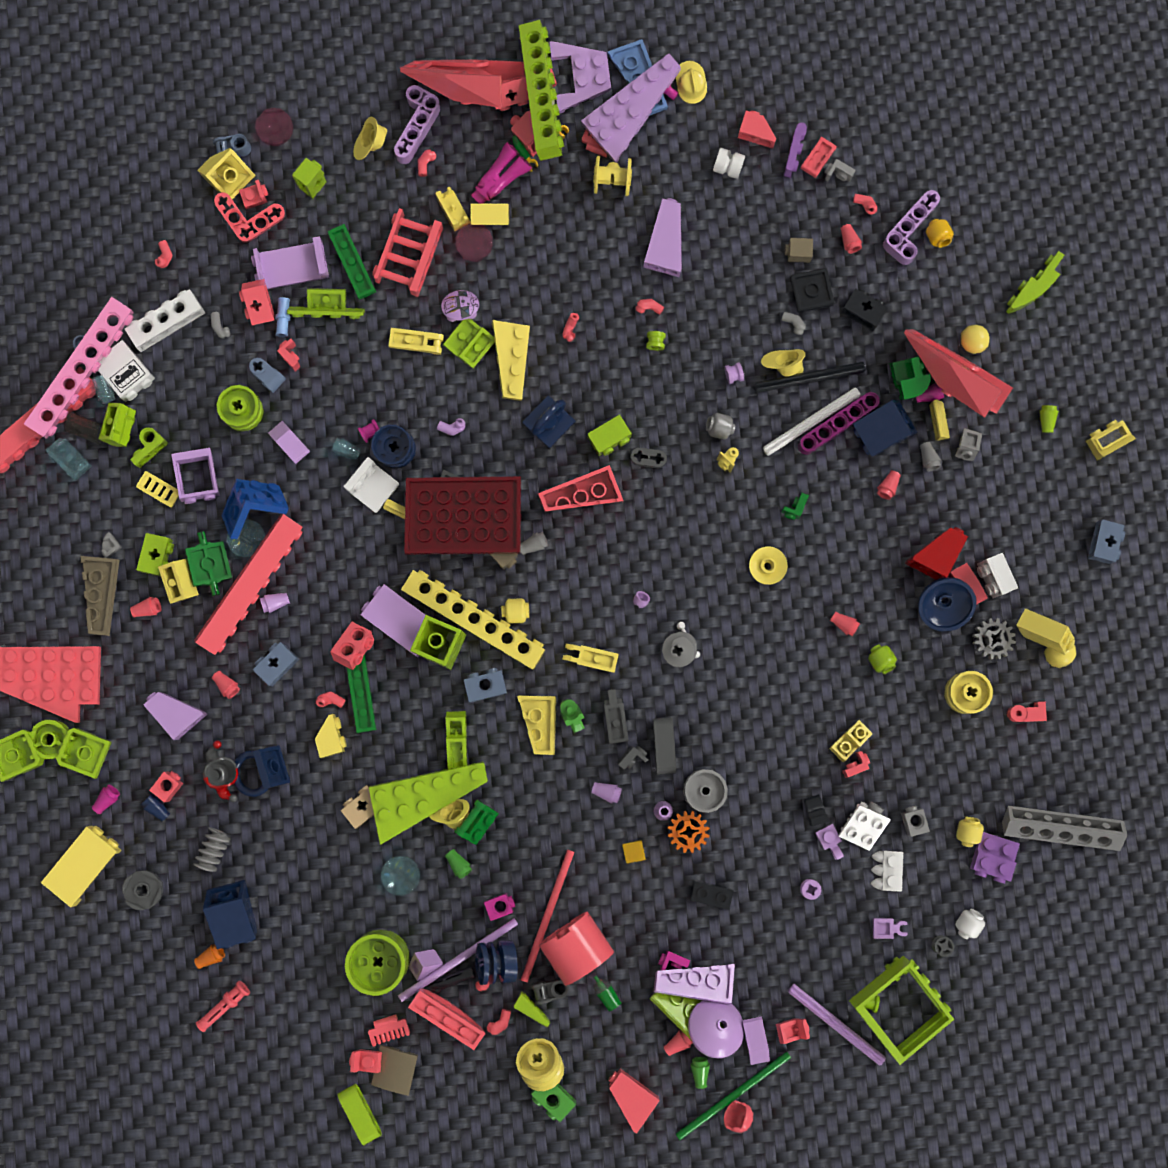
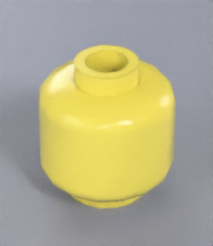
[501,598,529,624]
[956,817,984,847]

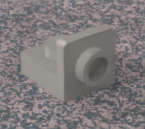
[824,159,856,182]
[955,428,982,461]

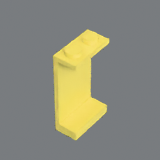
[41,826,122,907]

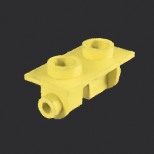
[716,447,739,472]

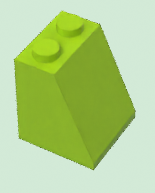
[410,615,466,670]

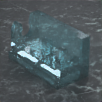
[45,438,92,480]

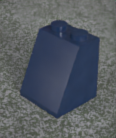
[853,400,918,457]
[203,880,257,949]

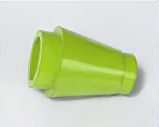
[1039,405,1059,433]

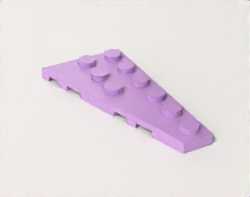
[581,54,681,163]

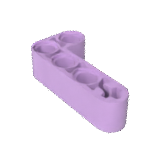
[394,85,440,164]
[883,190,940,265]

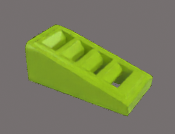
[514,991,550,1027]

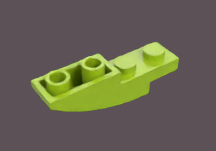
[1006,251,1065,314]

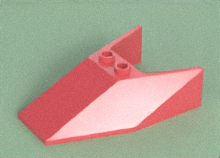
[400,59,525,108]
[904,329,1013,418]

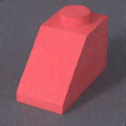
[738,111,776,149]

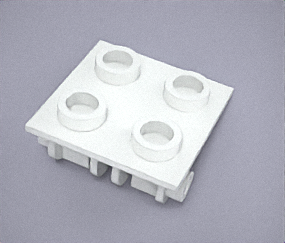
[838,802,891,851]

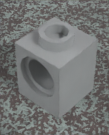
[901,806,930,837]

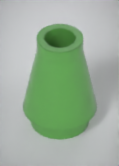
[445,849,472,879]
[690,1057,710,1089]

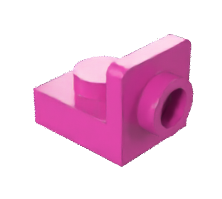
[658,951,690,970]

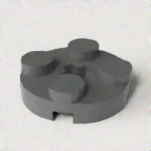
[122,870,163,910]

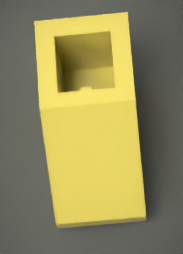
[315,714,347,758]

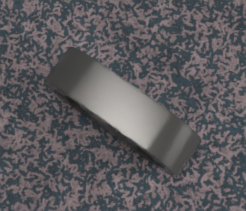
[631,448,667,469]

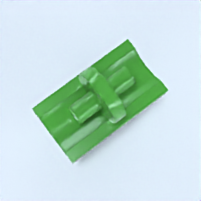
[560,699,585,733]

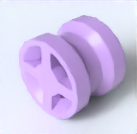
[724,362,744,384]
[800,879,821,900]

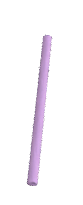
[398,918,518,1002]

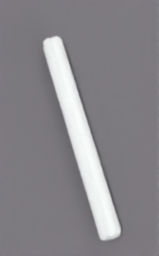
[763,388,861,456]

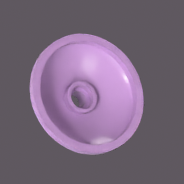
[688,1000,744,1058]

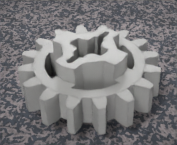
[972,618,1016,660]

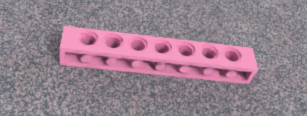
[24,297,134,439]

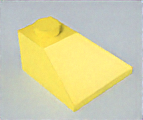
[197,148,256,200]

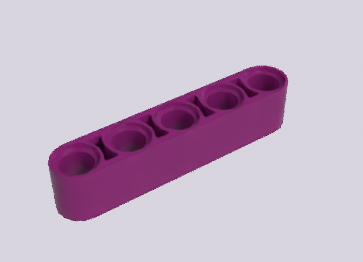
[798,392,879,455]

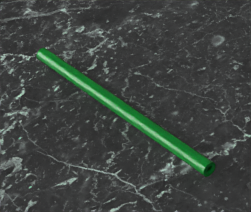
[676,1051,791,1140]

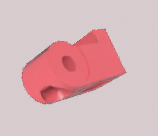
[1007,701,1047,722]

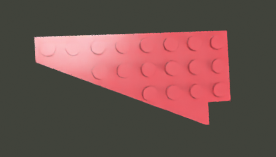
[0,646,101,723]

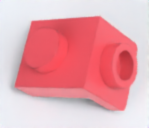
[776,1018,810,1044]

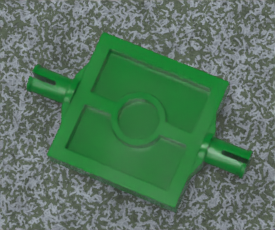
[185,531,232,596]

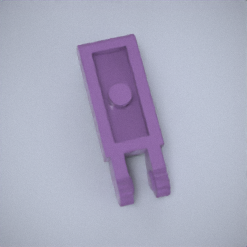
[784,123,807,178]

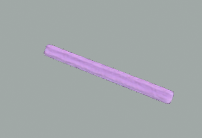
[788,984,886,1065]

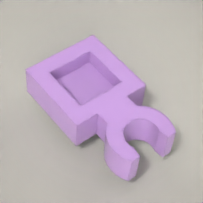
[873,918,908,939]

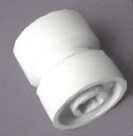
[713,148,745,179]

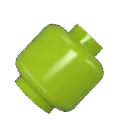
[868,644,897,674]

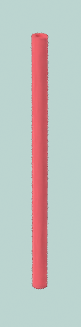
[520,849,574,983]

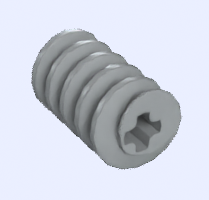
[193,827,230,872]

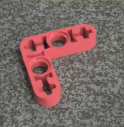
[214,193,285,243]

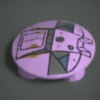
[441,290,479,322]

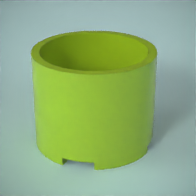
[345,930,409,996]

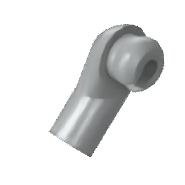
[210,312,231,339]
[781,312,806,335]

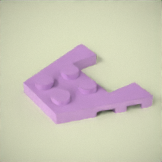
[550,41,611,113]

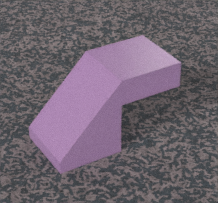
[268,421,310,464]
[742,1016,770,1065]

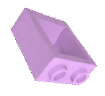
[171,448,220,504]

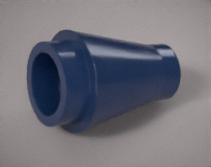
[141,793,171,822]

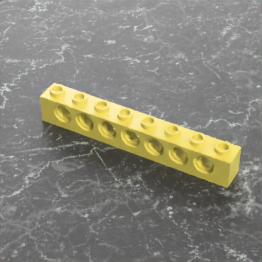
[401,570,545,670]

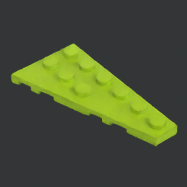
[368,762,488,845]

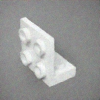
[344,457,399,513]

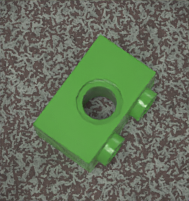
[531,1083,576,1122]

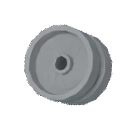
[683,769,728,813]

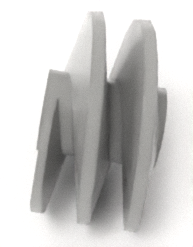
[662,632,697,667]

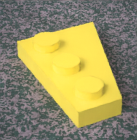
[517,696,556,755]

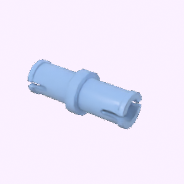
[275,297,291,337]

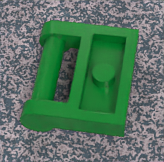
[454,799,499,845]

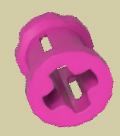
[358,419,379,443]

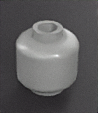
[706,413,735,440]

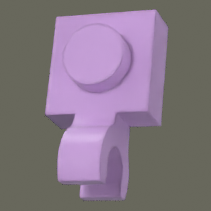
[815,824,844,860]

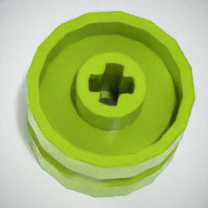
[217,385,264,432]

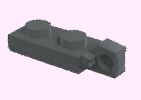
[604,689,629,744]

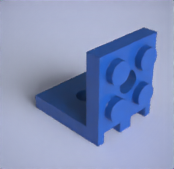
[222,479,289,539]

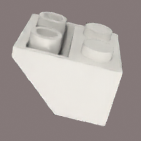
[977,553,1018,598]

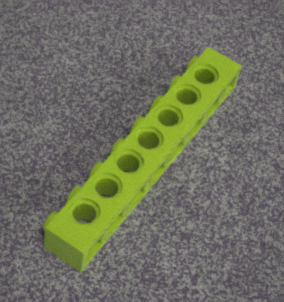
[519,20,564,161]

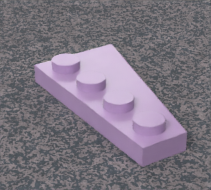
[654,964,735,1005]

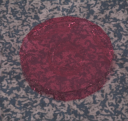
[255,108,293,146]
[456,224,493,261]

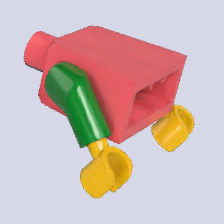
[510,111,569,172]

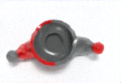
[202,740,238,803]

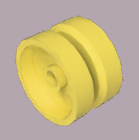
[944,671,993,714]
[516,1038,564,1091]

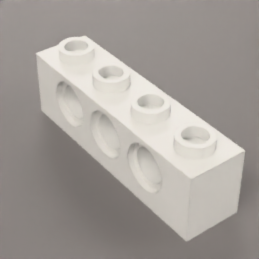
[125,289,205,352]

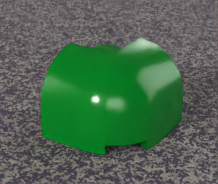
[889,356,930,400]

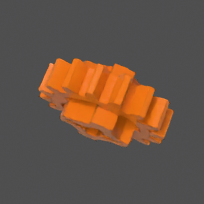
[667,811,710,853]

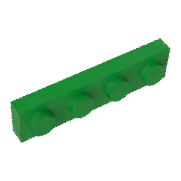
[327,224,376,300]
[347,654,377,733]

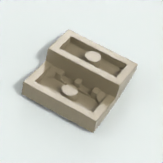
[371,1045,418,1096]

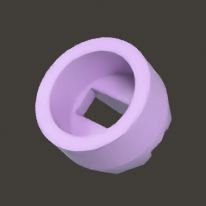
[633,591,650,608]

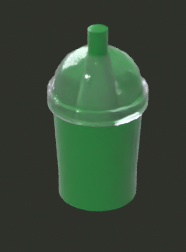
[593,975,622,1012]

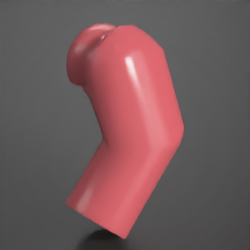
[853,194,878,215]
[155,240,173,268]
[635,299,665,315]
[562,313,579,342]

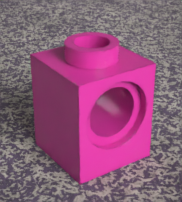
[484,893,516,921]

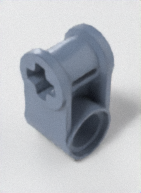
[213,134,251,157]
[249,358,286,393]

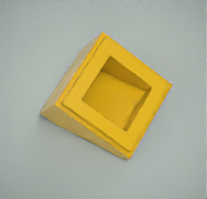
[622,840,646,863]

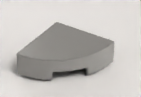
[102,532,122,558]

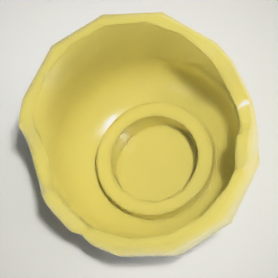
[961,324,990,354]
[1044,645,1076,668]

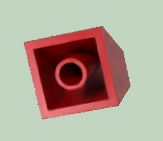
[905,527,968,580]

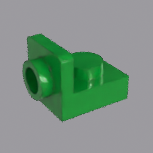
[781,493,809,520]

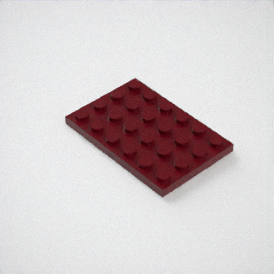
[404,476,521,555]

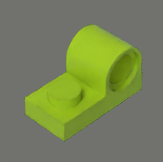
[130,428,169,468]

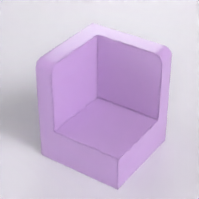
[409,949,443,981]

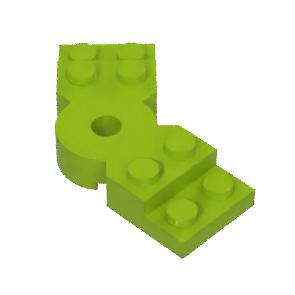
[0,720,112,782]

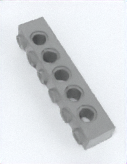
[1002,806,1127,851]

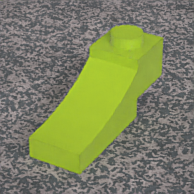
[446,711,467,769]

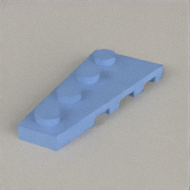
[607,39,668,115]

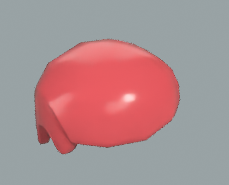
[723,1100,754,1133]

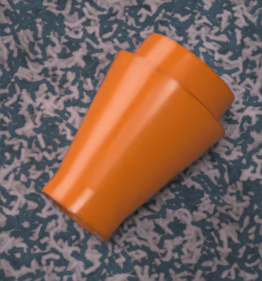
[194,944,225,969]

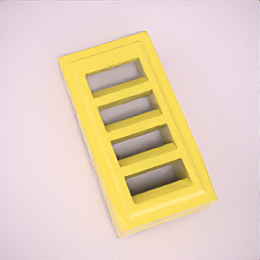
[136,471,179,508]

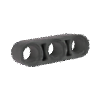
[653,717,676,775]

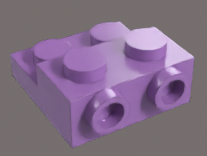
[970,832,1020,884]

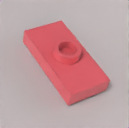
[800,137,837,178]

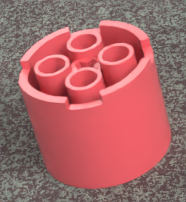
[539,911,614,986]

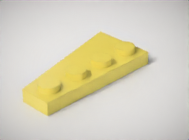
[492,320,530,401]

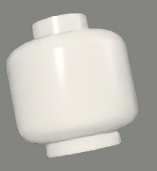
[955,909,985,939]

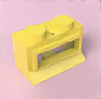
[1086,420,1136,461]

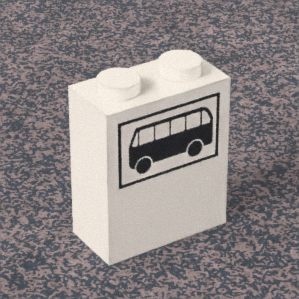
[98,340,155,402]

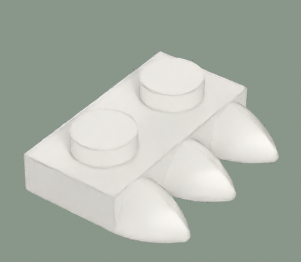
[871,851,903,892]

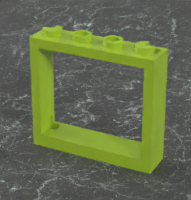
[849,956,955,1065]

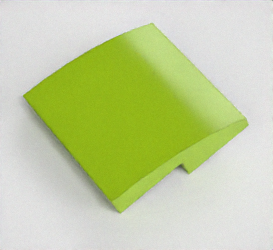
[442,319,494,368]

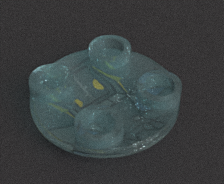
[226,519,265,557]
[381,856,420,895]

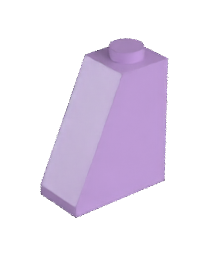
[144,692,207,740]

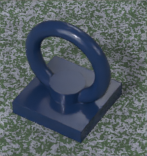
[522,395,576,449]
[234,745,290,797]

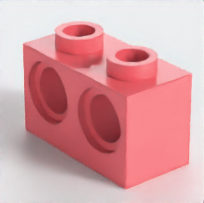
[330,622,374,670]

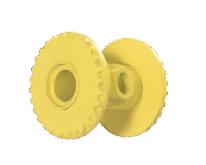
[593,156,632,196]

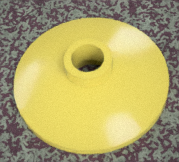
[749,546,788,585]

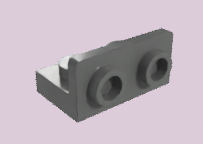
[616,746,648,770]

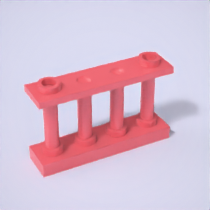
[372,208,443,297]

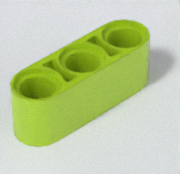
[337,1084,382,1145]

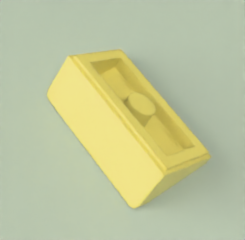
[929,400,950,441]

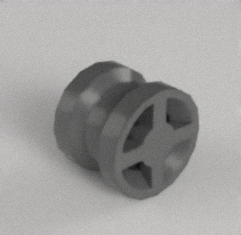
[931,935,954,957]

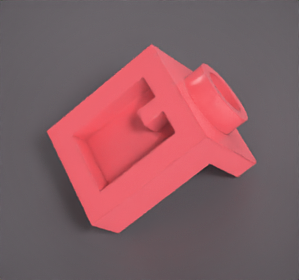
[239,180,268,210]
[277,339,301,372]
[842,751,870,778]
[349,1049,382,1073]

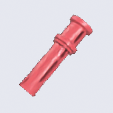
[196,981,250,1032]

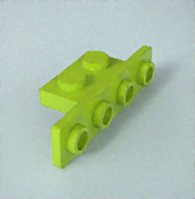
[287,288,365,319]

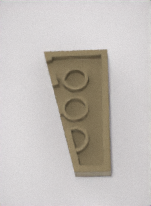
[81,556,120,636]

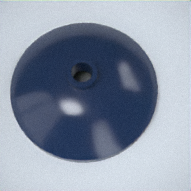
[918,578,977,631]

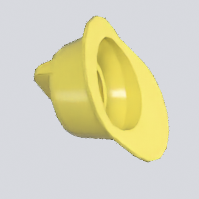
[676,61,707,104]
[353,117,387,160]
[761,349,805,377]
[429,799,469,829]

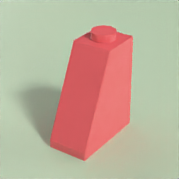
[608,1068,660,1134]

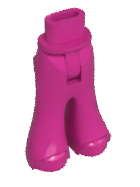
[471,142,533,204]

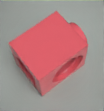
[149,771,184,802]

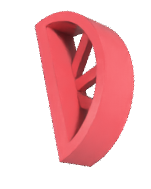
[408,988,485,1050]

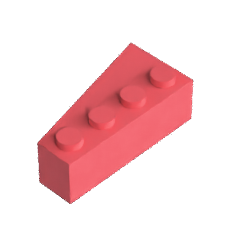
[537,465,624,512]

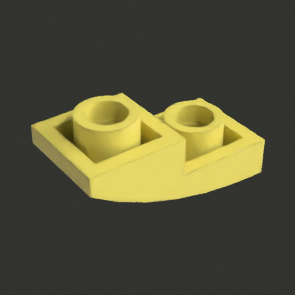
[829,720,872,762]

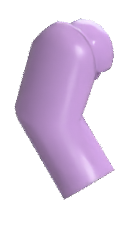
[437,418,465,436]

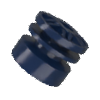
[371,425,416,468]
[475,940,518,985]

